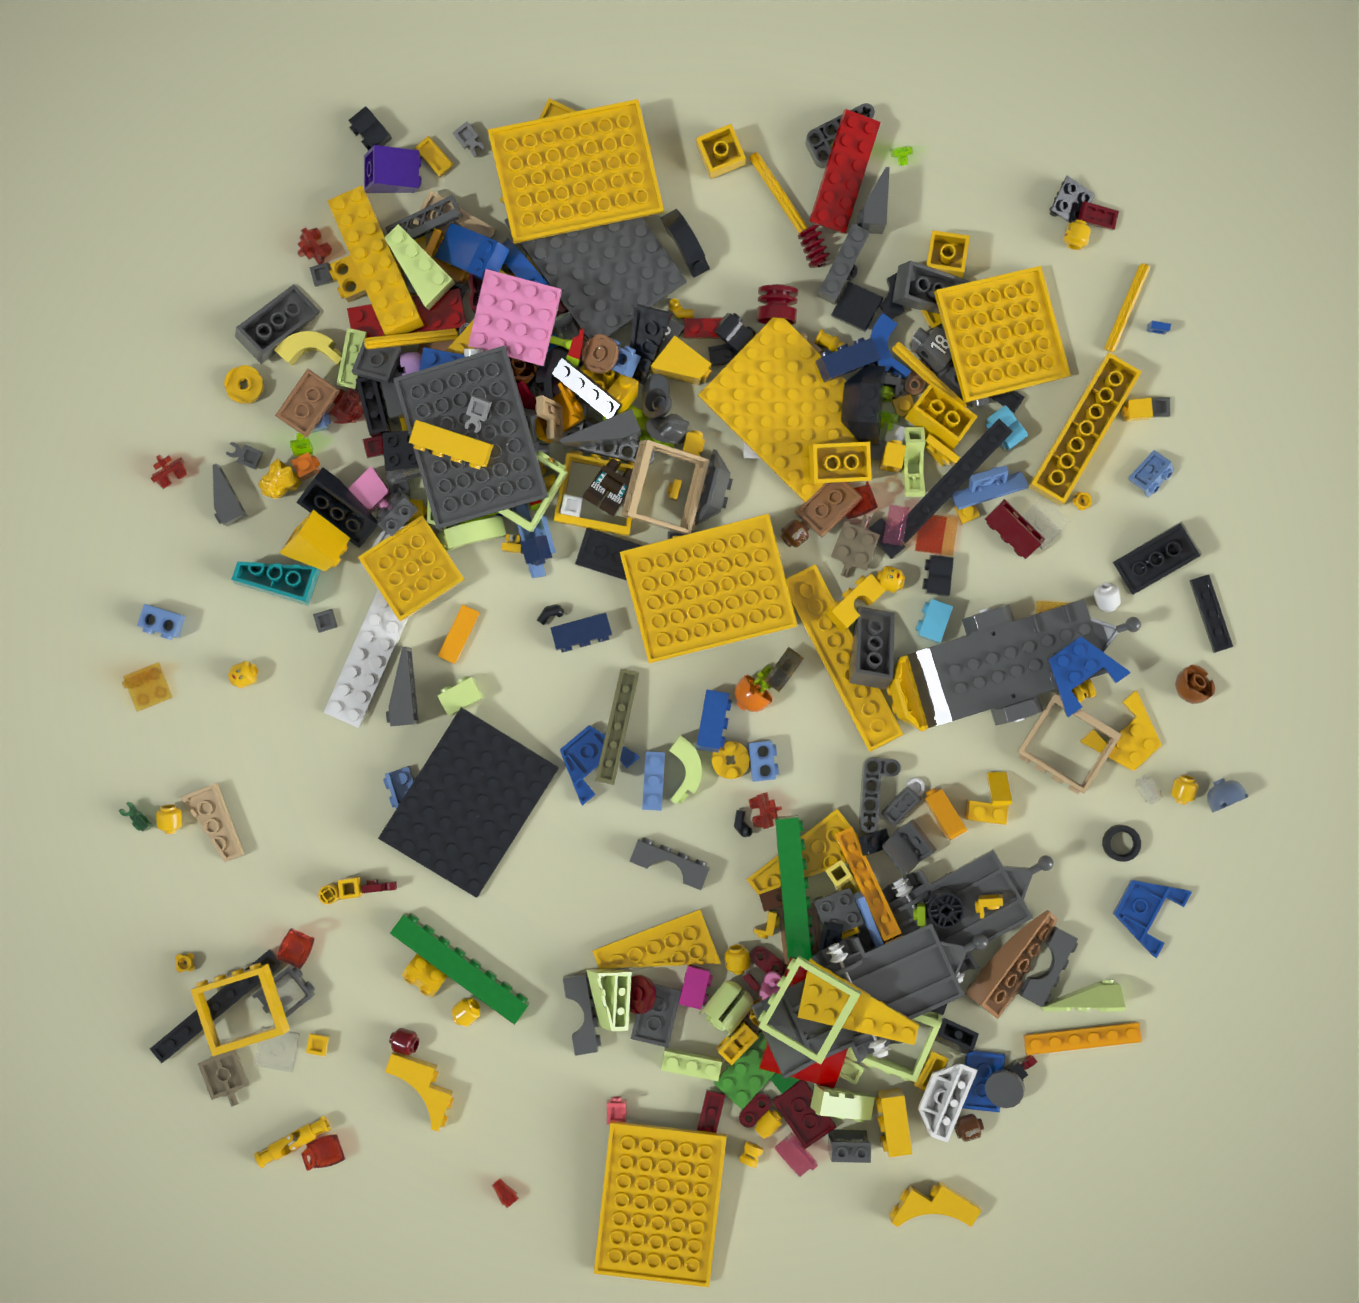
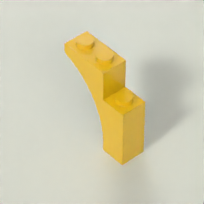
[385,1052,454,1132]
[889,1181,982,1227]

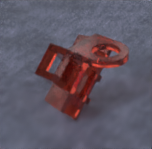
[328,388,364,424]

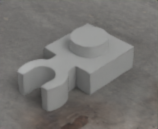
[452,122,485,158]
[465,395,492,433]

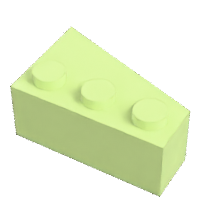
[587,969,632,1031]
[811,1084,875,1122]

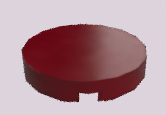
[629,975,656,1014]

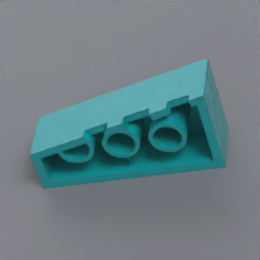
[231,561,321,606]

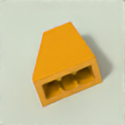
[923,787,968,840]

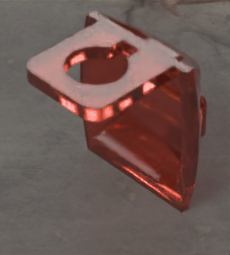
[846,481,878,519]
[276,928,315,969]
[301,1134,345,1171]

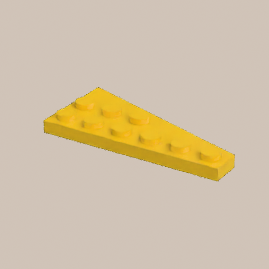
[798,958,919,1045]

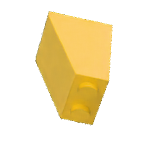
[651,335,712,385]
[279,510,350,572]

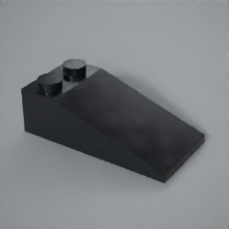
[296,467,378,548]
[1113,521,1202,595]

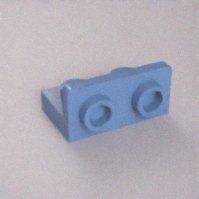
[1128,450,1173,497]
[383,766,414,808]

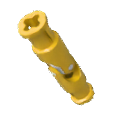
[254,1115,331,1168]

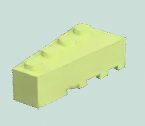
[385,224,456,310]

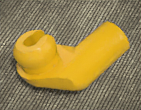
[668,298,694,319]

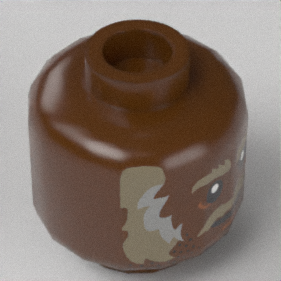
[781,519,809,548]
[954,1114,984,1142]

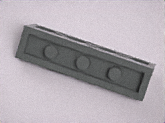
[385,195,463,240]

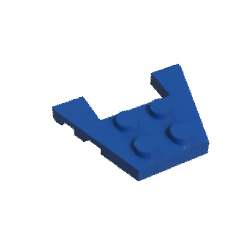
[1048,636,1130,717]
[560,725,640,806]
[1113,880,1192,958]

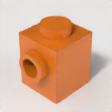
[291,452,320,480]

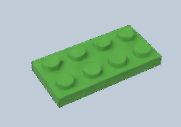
[714,1029,775,1110]

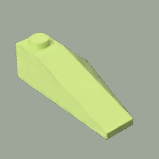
[1040,979,1126,1012]

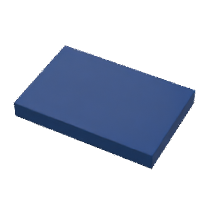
[962,1050,1005,1113]

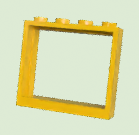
[554,451,634,536]
[190,963,290,1057]

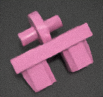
[759,971,781,1000]

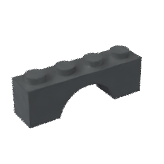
[817,223,870,305]
[629,837,710,890]
[1018,926,1078,1007]
[563,972,601,1056]

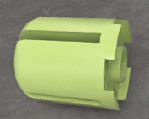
[699,981,754,1038]

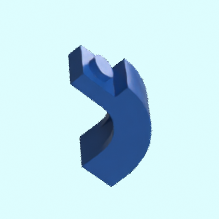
[501,238,550,286]
[870,313,911,380]

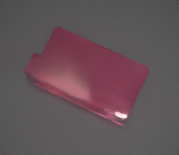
[882,505,910,546]
[775,1132,818,1177]

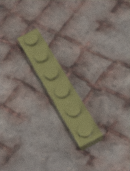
[595,669,639,785]

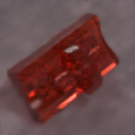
[297,227,332,265]
[151,454,187,489]
[749,792,782,829]

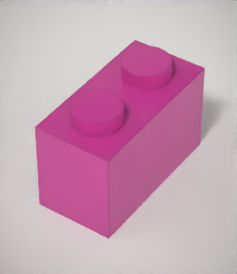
[679,965,713,1010]

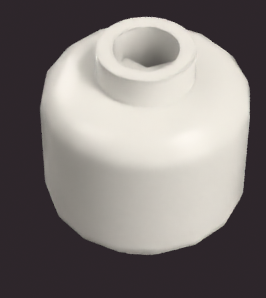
[1094,583,1121,612]

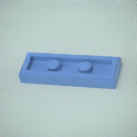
[854,892,883,947]

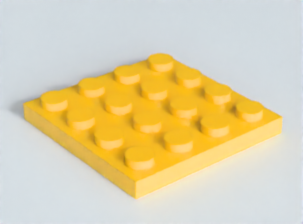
[358,515,465,622]

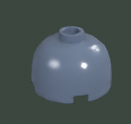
[1207,778,1248,813]

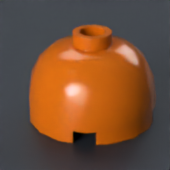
[734,675,773,712]

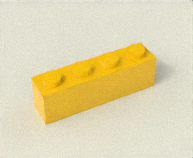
[409,420,493,470]

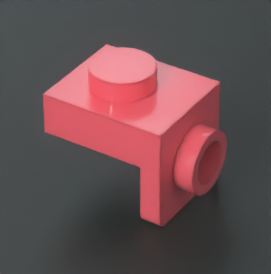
[606,1096,626,1124]

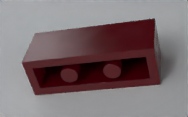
[985,499,1045,559]

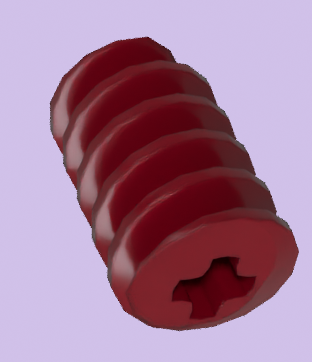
[798,225,833,268]

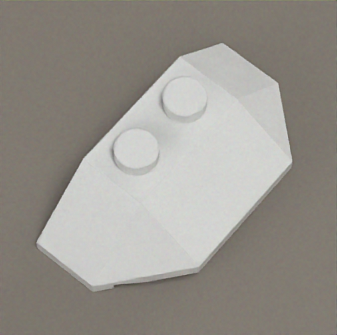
[918,1063,977,1143]

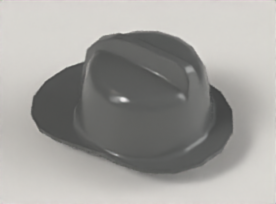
[642,374,672,418]
[646,414,689,444]

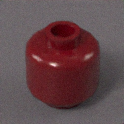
[389,1028,420,1056]

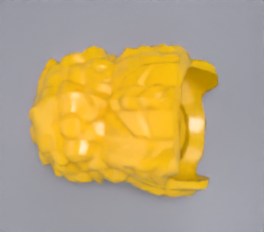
[258,458,301,499]

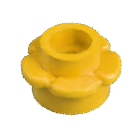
[1073,492,1092,511]

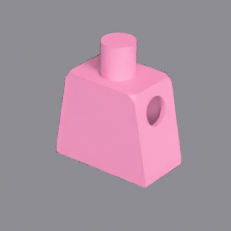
[348,466,391,512]

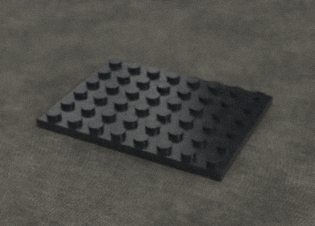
[378,707,559,898]

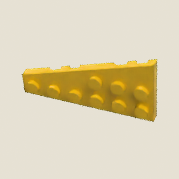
[746,808,872,895]
[592,909,721,969]

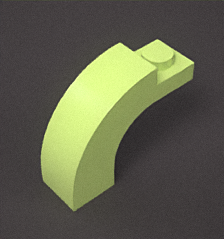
[902,427,925,497]
[436,517,507,552]
[669,735,702,804]

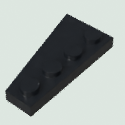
[630,304,673,385]

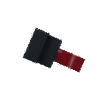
[1004,1055,1038,1081]

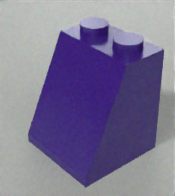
[364,145,422,193]

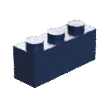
[815,337,880,383]
[550,612,612,653]

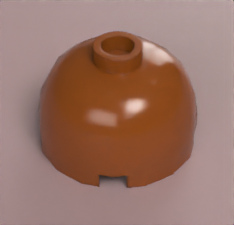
[1175,665,1215,704]

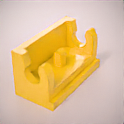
[912,1049,949,1091]

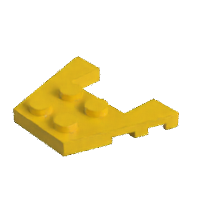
[1080,691,1162,771]

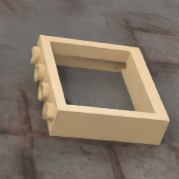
[621,440,710,534]
[1017,693,1122,794]

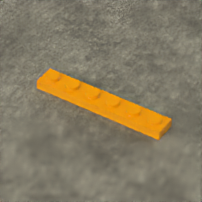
[834,827,901,941]
[1023,1022,1142,1055]

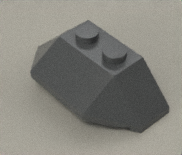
[694,449,733,526]

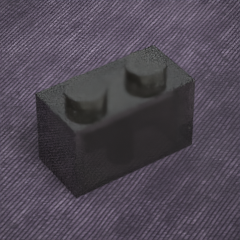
[764,647,804,692]

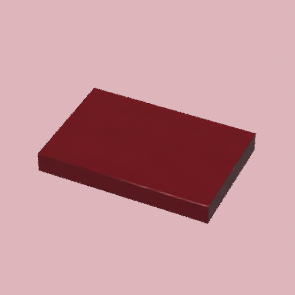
[772,1080,837,1149]

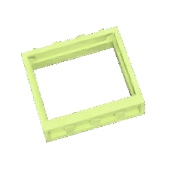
[499,450,568,532]
[758,956,862,1064]
[846,1011,942,1082]

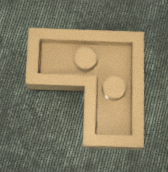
[535,395,564,444]

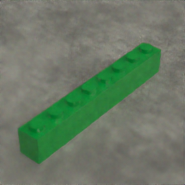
[775,815,815,962]
[390,913,530,1025]

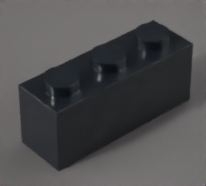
[356,377,391,437]

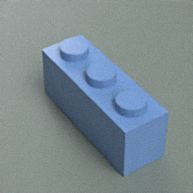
[642,751,665,811]

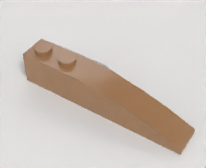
[965,910,1058,1019]

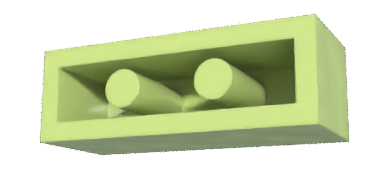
[661,1047,722,1081]

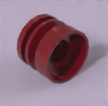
[757,284,798,325]

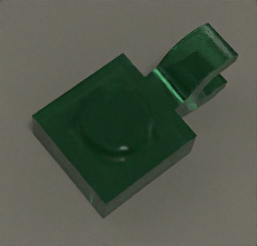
[119,802,153,832]

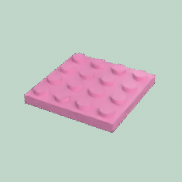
[468,269,562,366]

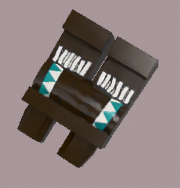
[582,458,633,517]

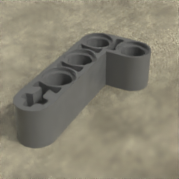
[805,103,875,168]
[859,757,901,833]

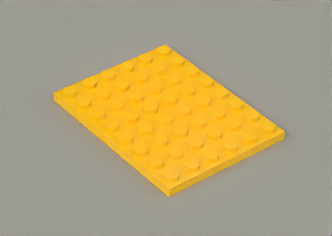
[488,99,664,244]
[697,318,885,502]
[620,513,798,663]
[594,1121,727,1287]

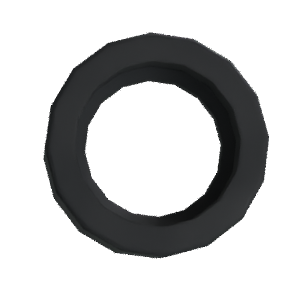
[1102,825,1141,862]

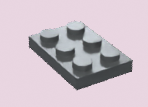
[631,984,681,1048]

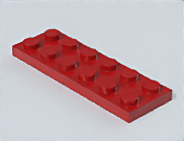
[809,109,881,234]
[347,288,466,338]

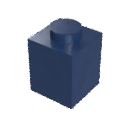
[520,535,552,566]

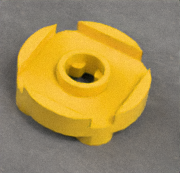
[224,365,264,404]
[712,741,750,779]

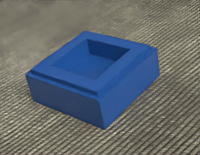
[1147,321,1171,335]

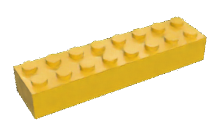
[327,185,424,336]
[1028,352,1142,506]

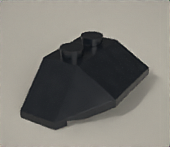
[841,365,886,444]

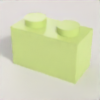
[437,676,484,716]

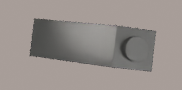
[213,463,248,527]

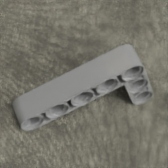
[564,394,655,466]

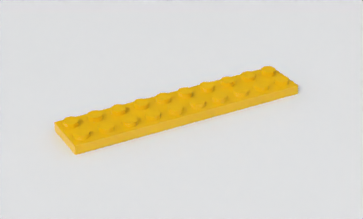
[786,564,904,752]

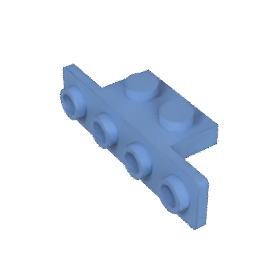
[951,465,1029,510]
[513,504,556,578]

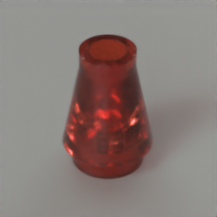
[492,1178,519,1208]

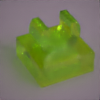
[890,145,913,166]
[880,411,901,431]
[290,433,314,456]

